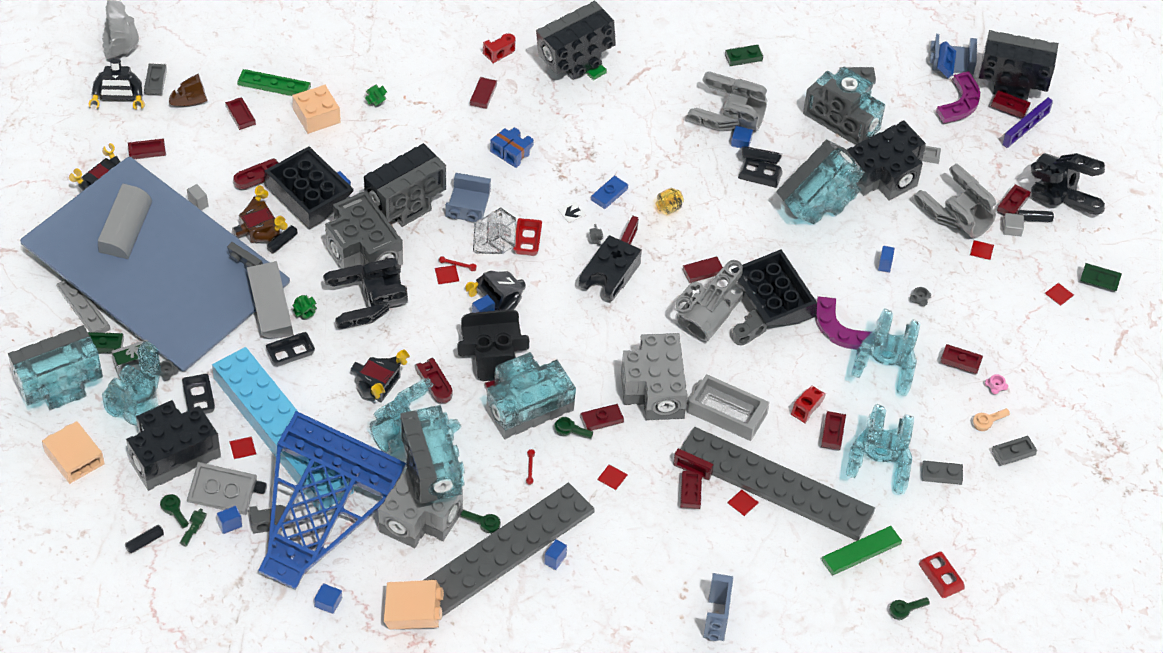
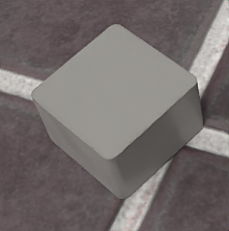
[187,184,209,210]
[1003,213,1024,236]

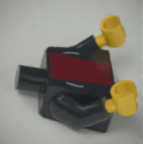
[69,143,120,191]
[351,349,410,403]

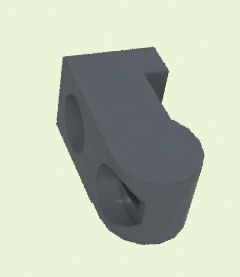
[732,309,767,346]
[249,505,289,534]

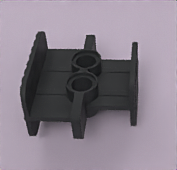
[457,309,530,381]

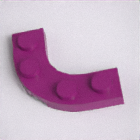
[936,71,980,124]
[816,296,873,351]

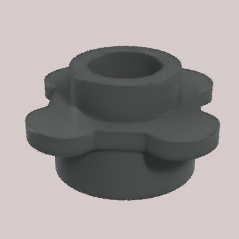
[589,224,604,246]
[910,287,931,306]
[155,360,179,381]

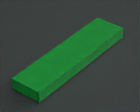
[237,69,311,96]
[822,525,902,576]

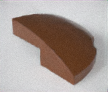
[169,73,208,106]

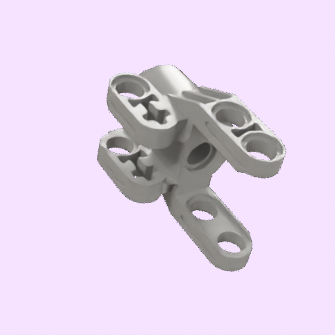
[687,72,767,131]
[914,163,996,238]
[675,260,745,341]

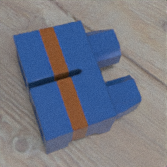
[490,127,534,168]

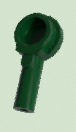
[554,417,594,439]
[160,494,189,528]
[179,508,207,547]
[461,510,501,534]
[889,597,930,620]

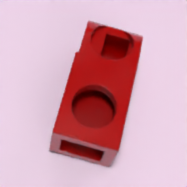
[483,33,516,63]
[791,385,826,424]

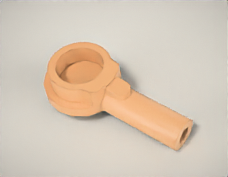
[973,408,1010,431]

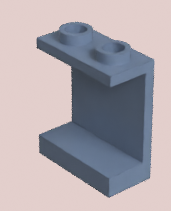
[930,34,977,75]
[446,173,491,223]
[703,573,734,641]

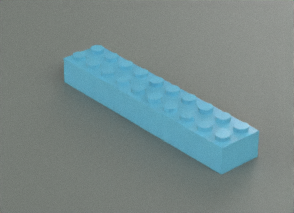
[212,347,354,511]

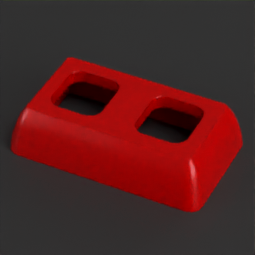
[513,218,542,256]
[919,551,965,598]

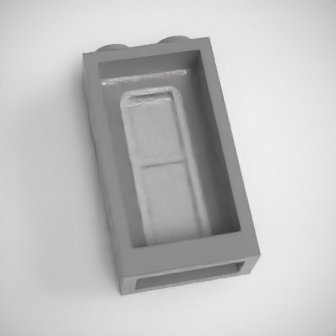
[686,374,770,441]

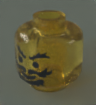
[655,187,684,215]

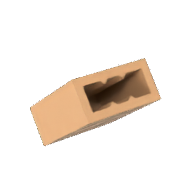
[42,421,105,484]
[384,580,444,630]

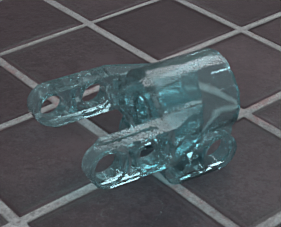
[851,308,921,396]
[102,341,161,426]
[370,378,462,455]
[846,404,914,495]

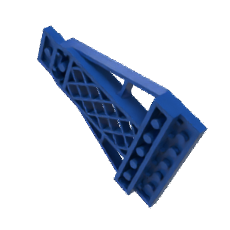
[258,411,406,590]

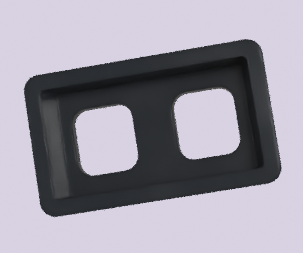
[741,146,783,164]
[738,158,782,188]
[266,332,315,367]
[182,374,215,414]

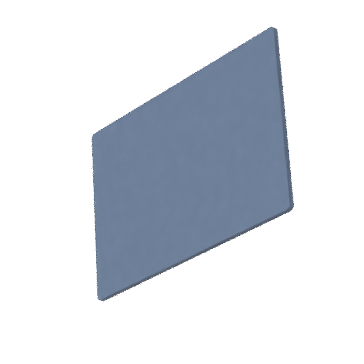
[20,157,290,371]

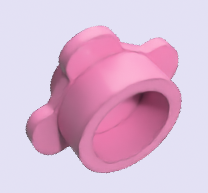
[985,374,1008,394]

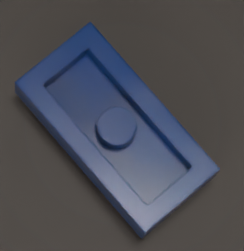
[937,41,956,78]
[591,175,628,209]

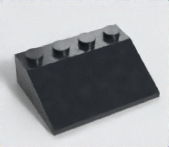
[264,146,354,229]
[731,249,817,326]

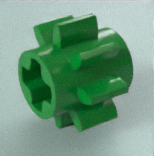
[365,84,387,106]
[292,295,317,319]

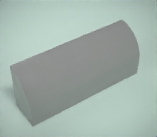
[98,183,152,259]
[247,261,294,339]

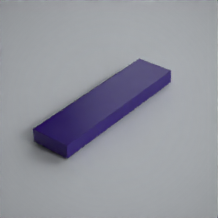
[1002,97,1053,148]

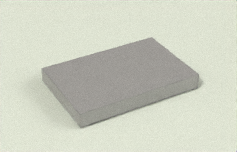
[187,462,257,515]

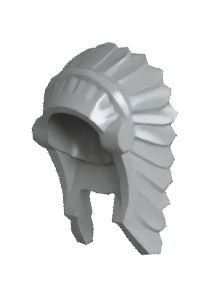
[102,0,139,59]

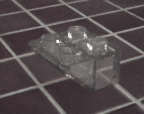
[473,207,516,254]

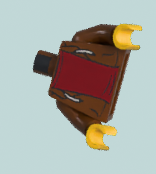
[232,185,288,243]

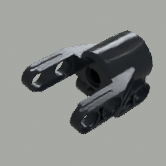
[1031,153,1105,215]
[323,258,408,329]

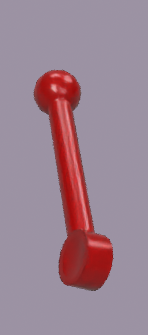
[439,256,477,271]
[526,449,535,485]

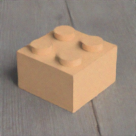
[292,85,341,134]

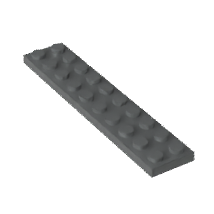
[681,427,875,541]
[422,482,595,617]

